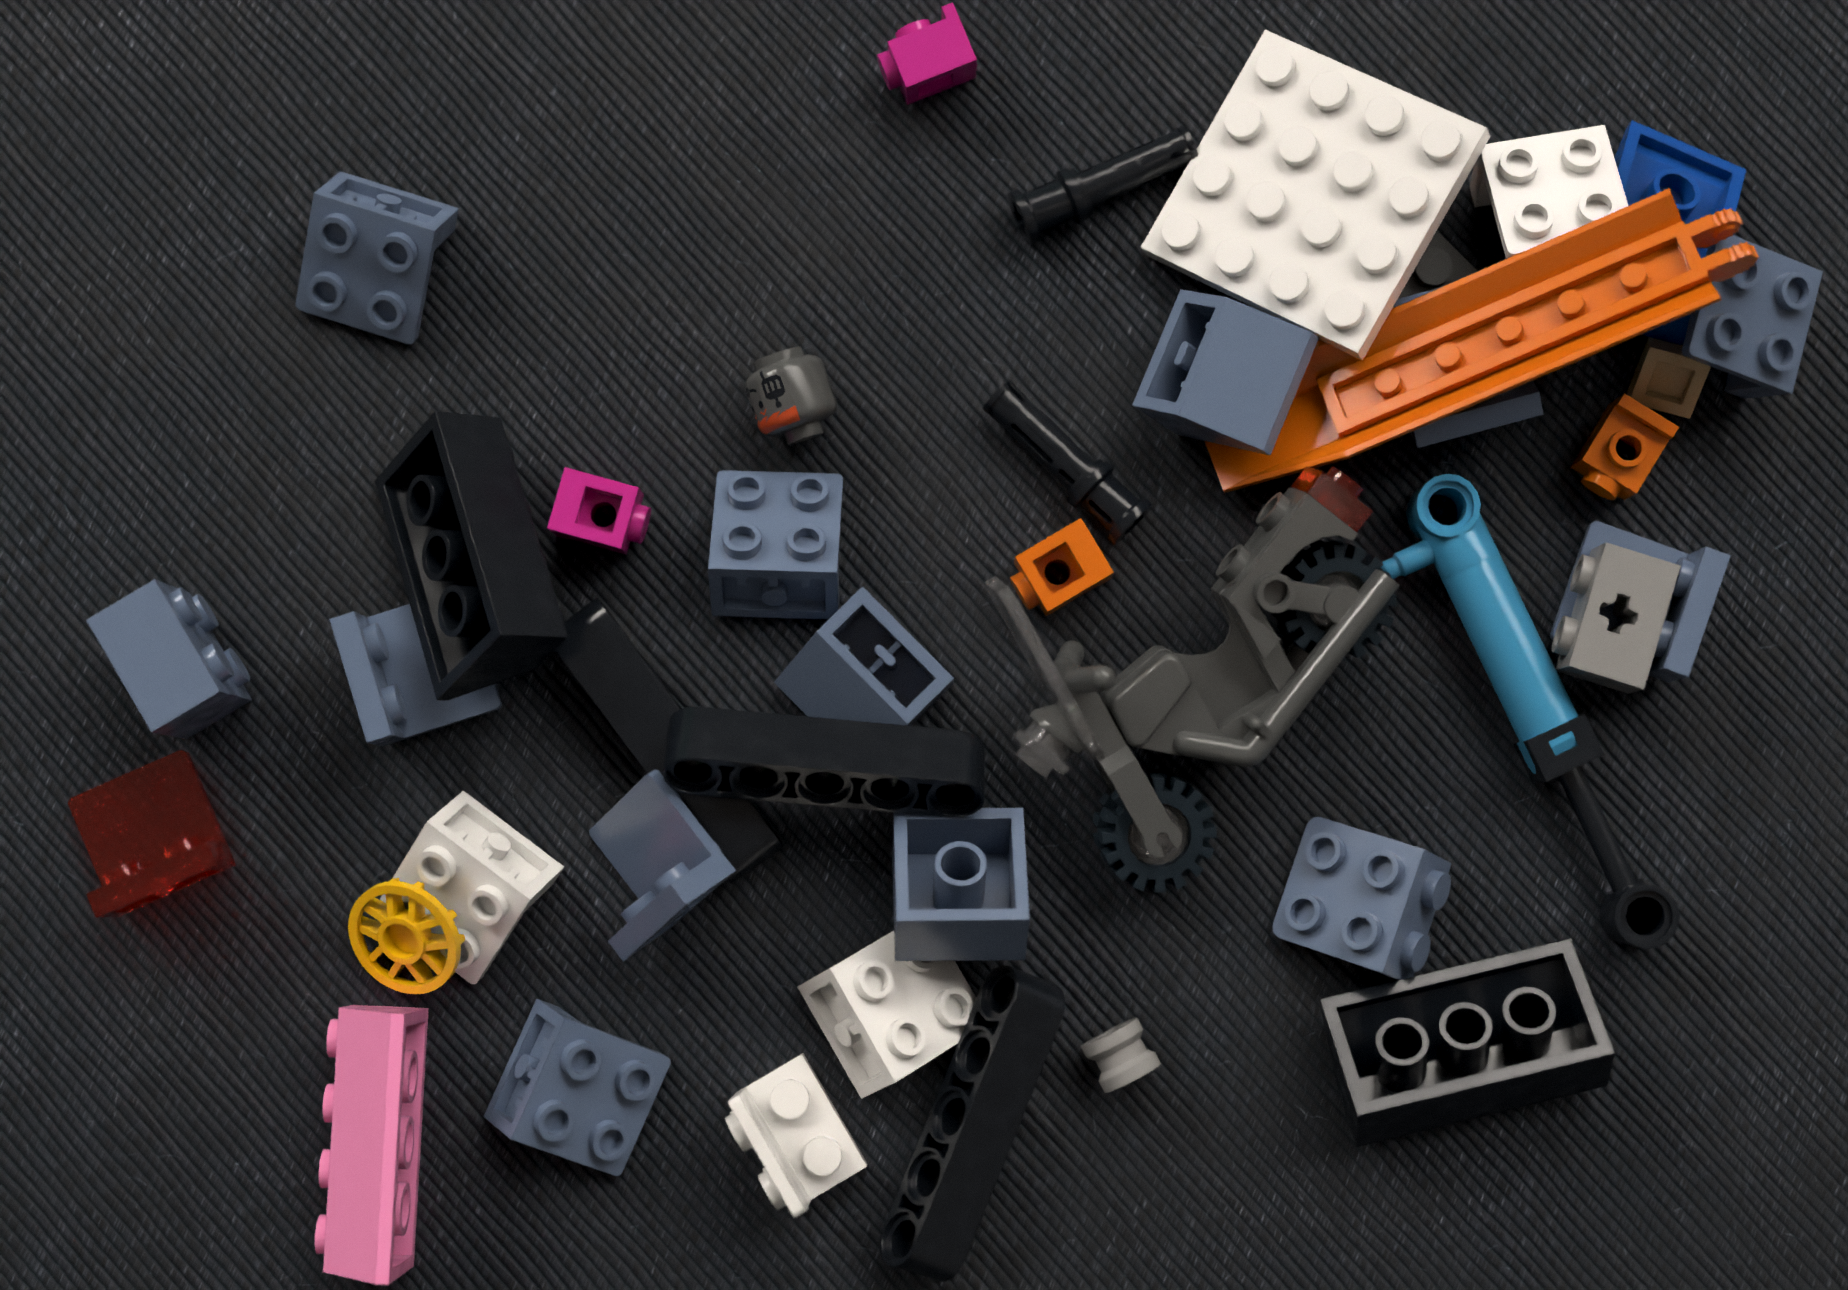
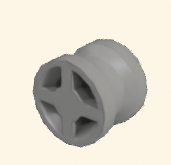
[1081,1017,1161,1093]

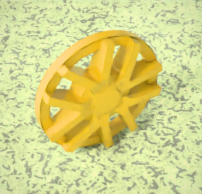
[348,878,465,994]

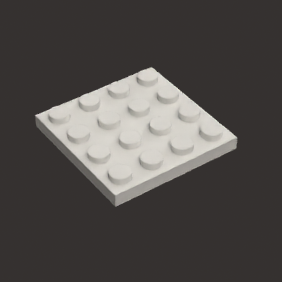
[1140,30,1490,361]

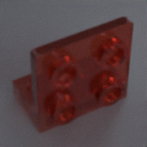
[68,750,236,918]

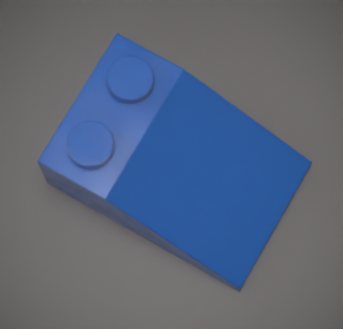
[1614,120,1746,345]

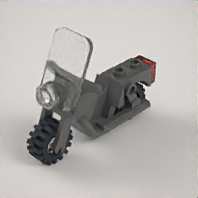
[984,466,1400,893]

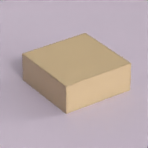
[1627,337,1711,419]

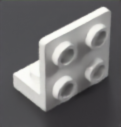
[1469,125,1628,258]
[380,791,564,984]
[797,931,976,1099]
[725,1053,868,1218]

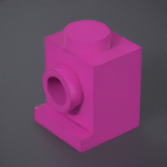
[876,2,977,105]
[547,467,651,555]

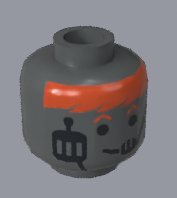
[745,346,837,446]

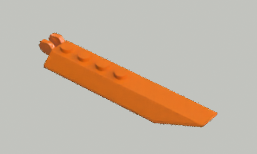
[1205,188,1759,493]

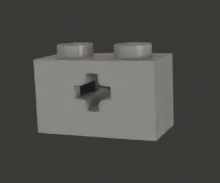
[1552,542,1681,694]

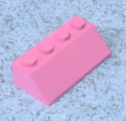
[315,1005,429,1285]

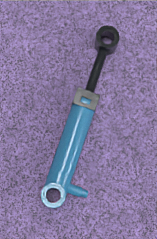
[1381,474,1680,949]

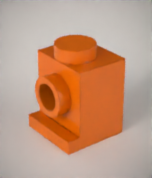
[1571,393,1679,500]
[1010,518,1114,616]

